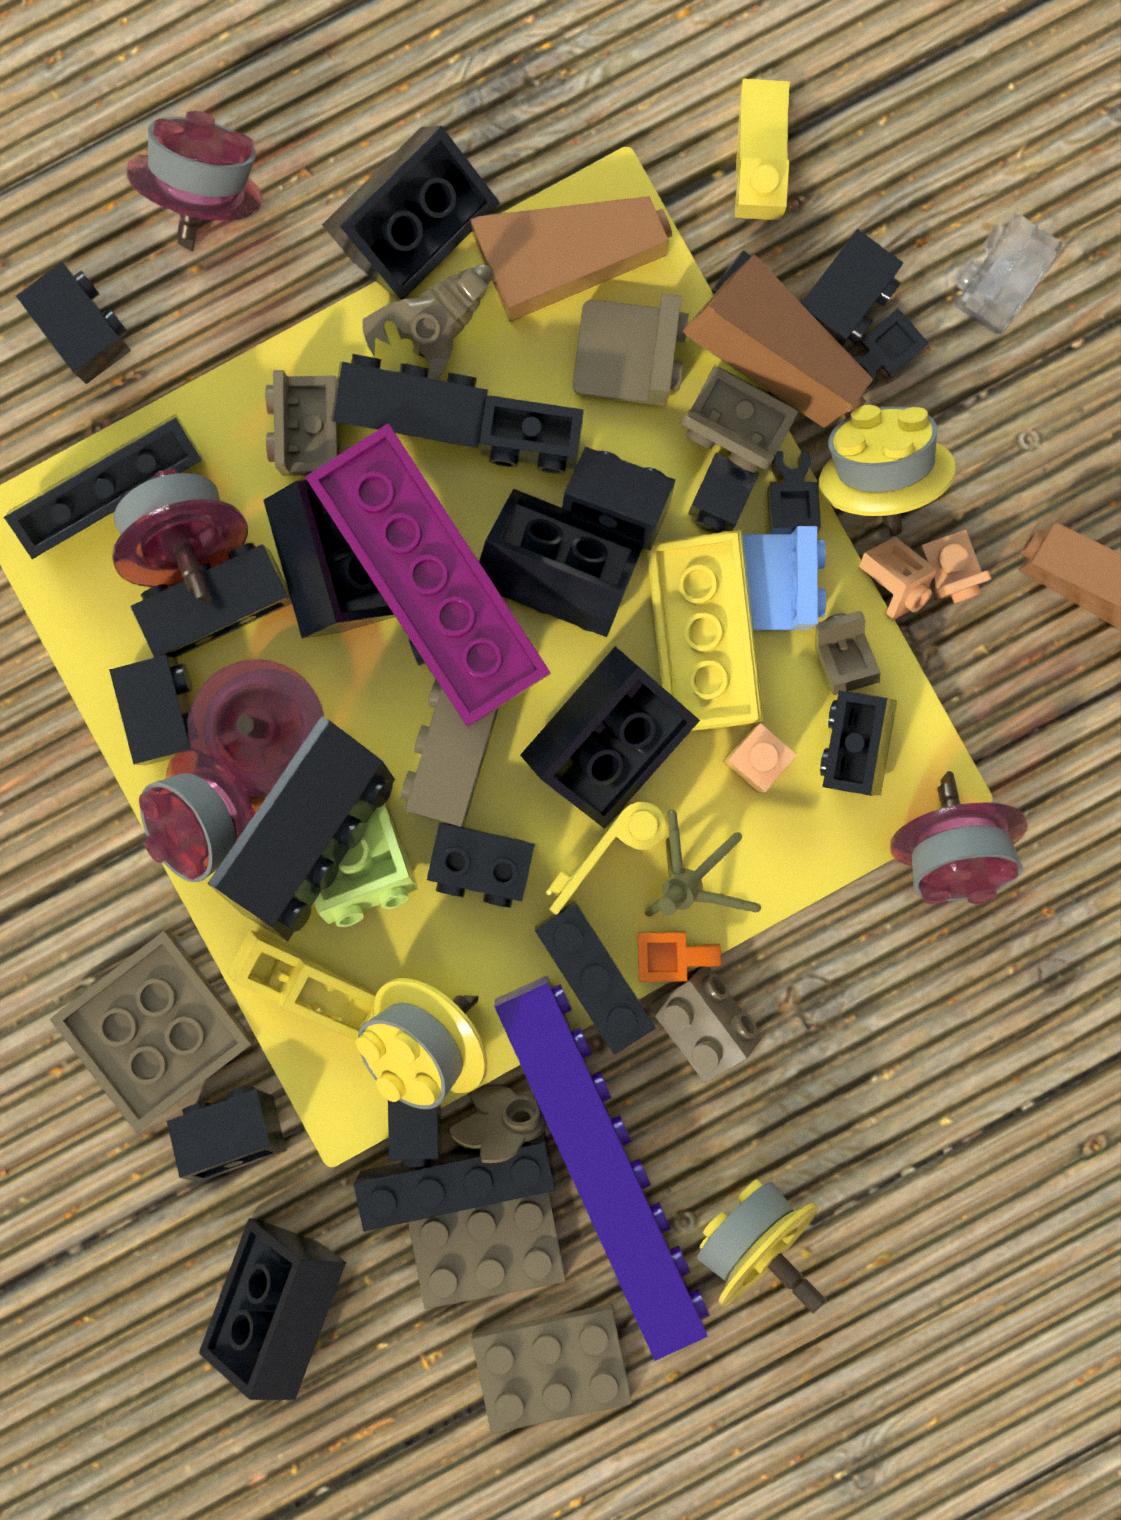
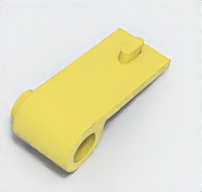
[545,801,667,915]

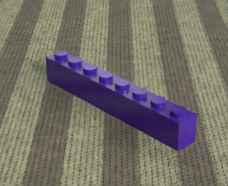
[494,976,710,1361]

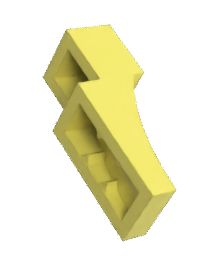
[734,79,790,221]
[227,930,377,1040]

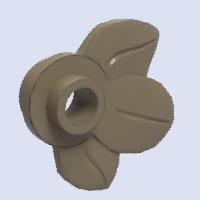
[449,1085,546,1163]

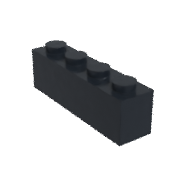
[4,414,202,559]
[353,1132,555,1232]

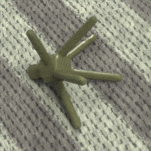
[645,810,761,917]

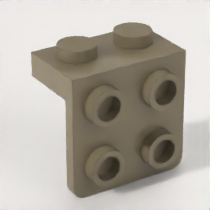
[573,293,689,406]
[680,365,799,473]

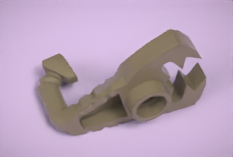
[363,264,493,380]

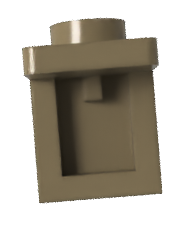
[815,611,880,695]

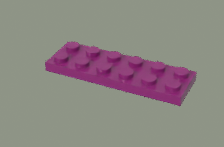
[305,423,551,728]

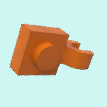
[638,931,721,982]

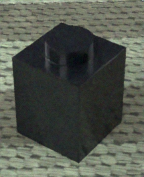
[688,453,760,533]
[388,1100,442,1167]

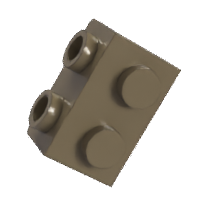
[265,370,339,476]
[648,966,761,1083]

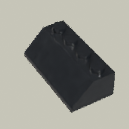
[207,716,395,942]

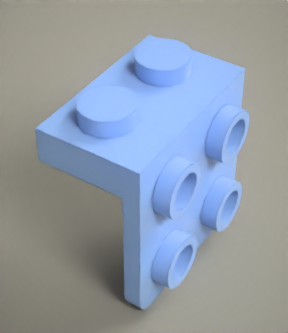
[743,526,826,631]

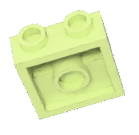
[314,802,418,927]

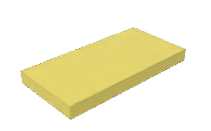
[646,530,764,731]

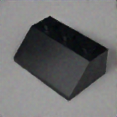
[322,126,500,301]
[263,480,395,639]
[479,489,643,637]
[520,646,700,829]
[199,1218,346,1400]

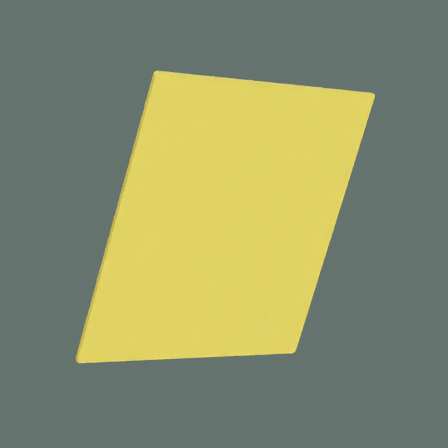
[0,147,993,1167]

